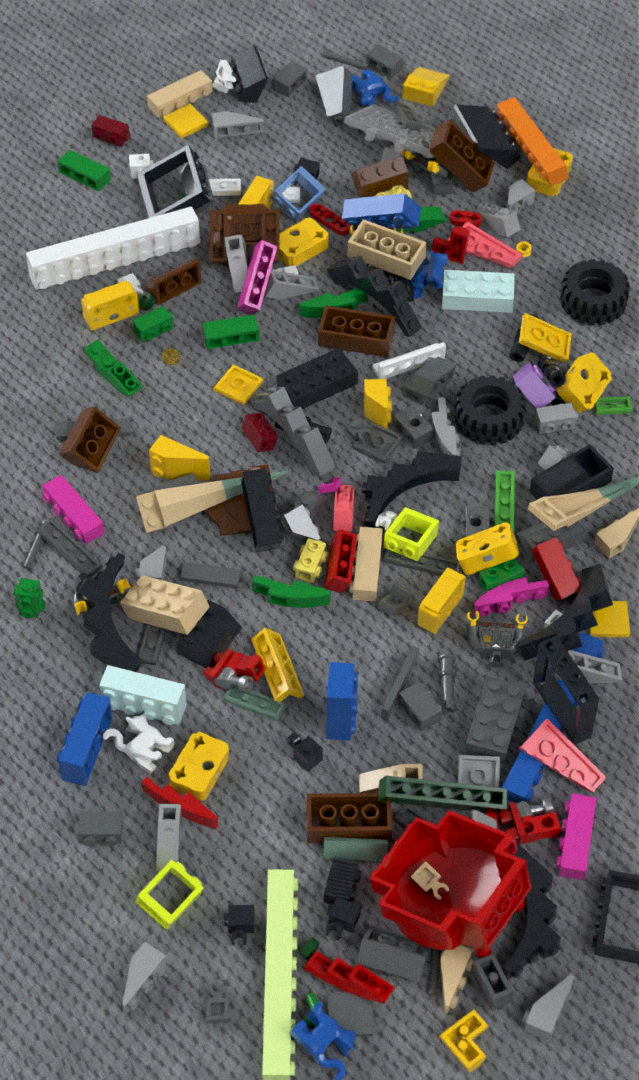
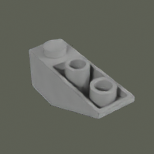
[472,202,520,237]
[225,234,249,293]
[156,804,182,873]
[122,942,167,1014]

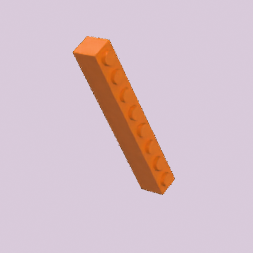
[497,97,569,186]

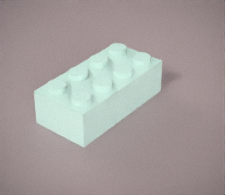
[442,270,514,313]
[99,665,187,725]

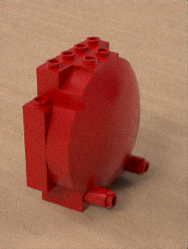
[369,811,532,959]

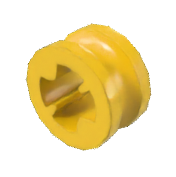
[516,241,532,258]

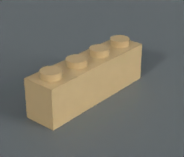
[147,70,213,118]
[349,527,383,601]

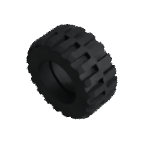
[560,259,630,326]
[454,375,526,445]

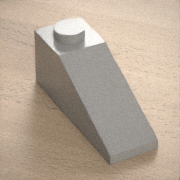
[212,111,264,138]
[264,270,319,299]
[558,650,622,683]
[522,975,574,1041]

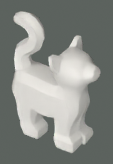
[102,715,175,774]

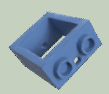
[271,166,326,221]

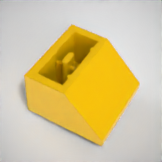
[364,379,392,429]

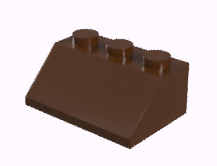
[351,156,409,198]
[145,259,202,306]
[59,406,121,473]

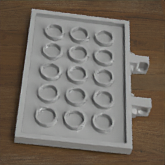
[344,104,435,159]

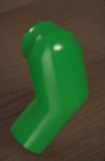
[304,993,318,1027]

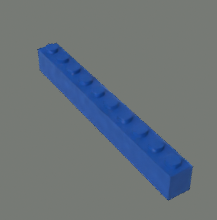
[502,632,605,803]

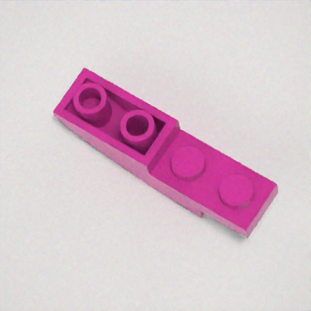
[473,577,549,617]

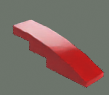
[142,776,218,829]
[304,950,395,1004]

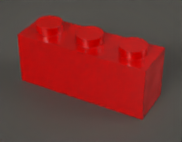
[324,529,357,593]
[531,537,581,602]

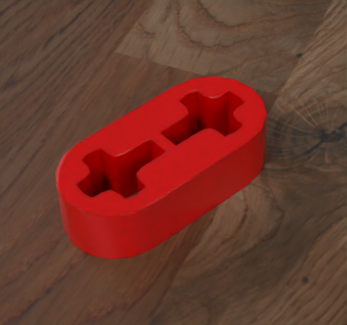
[449,210,482,227]

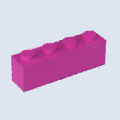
[237,240,278,315]
[42,475,105,544]
[556,793,597,881]

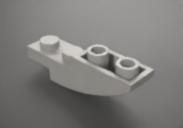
[431,398,460,456]

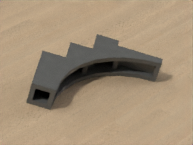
[251,385,336,476]

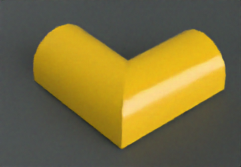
[440,1010,488,1072]

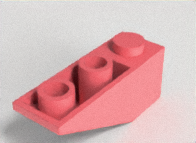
[333,485,355,532]

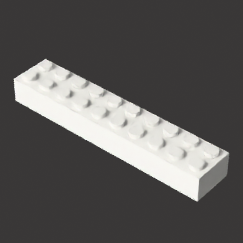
[26,206,200,290]

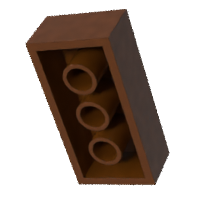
[428,119,494,192]
[318,305,395,357]
[307,793,392,843]

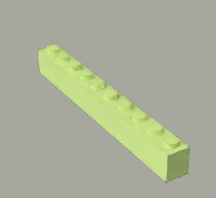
[263,870,298,1080]

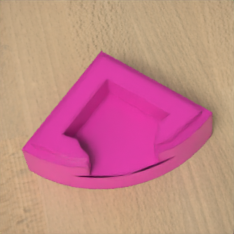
[318,477,342,494]

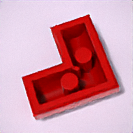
[432,227,470,264]

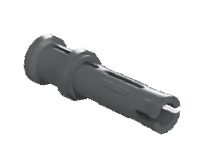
[438,654,456,713]

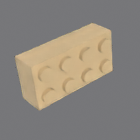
[348,219,426,280]
[120,575,210,635]

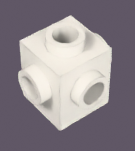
[129,154,153,179]

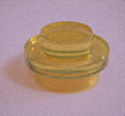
[162,348,180,365]

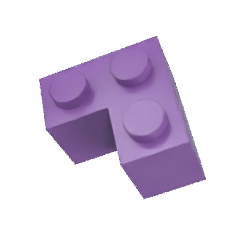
[513,362,556,408]

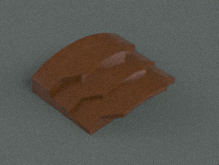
[210,204,280,266]
[208,465,275,536]

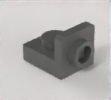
[402,375,426,405]

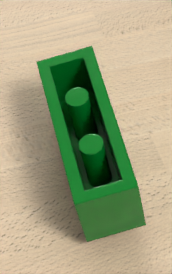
[57,149,111,192]
[202,314,259,349]

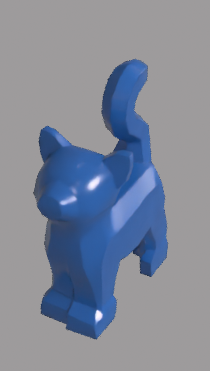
[352,69,398,107]
[412,250,449,299]
[289,1001,356,1080]

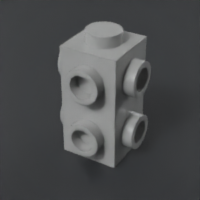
[534,403,578,434]

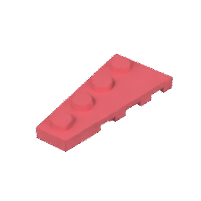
[447,222,522,269]
[519,719,606,793]

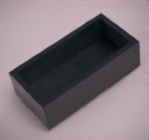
[277,348,358,409]
[530,444,614,500]
[240,468,284,553]

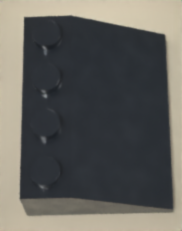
[454,105,522,169]

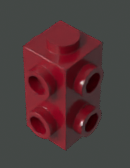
[91,115,130,147]
[241,412,278,452]

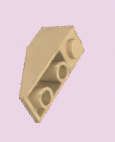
[594,508,639,559]
[359,764,423,793]
[440,945,475,1015]

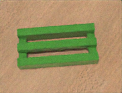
[594,396,633,415]

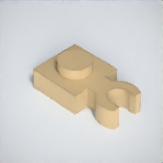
[411,861,450,900]

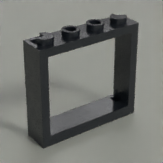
[137,145,211,218]
[533,636,599,745]
[591,870,639,964]

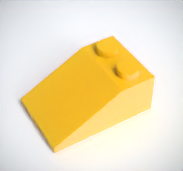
[403,67,450,107]
[149,435,211,481]

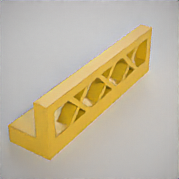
[251,628,304,703]

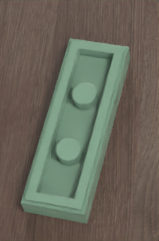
[223,685,286,722]
[323,837,388,862]

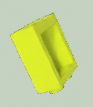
[383,507,439,561]
[135,860,204,930]

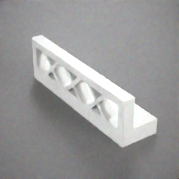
[372,342,446,379]

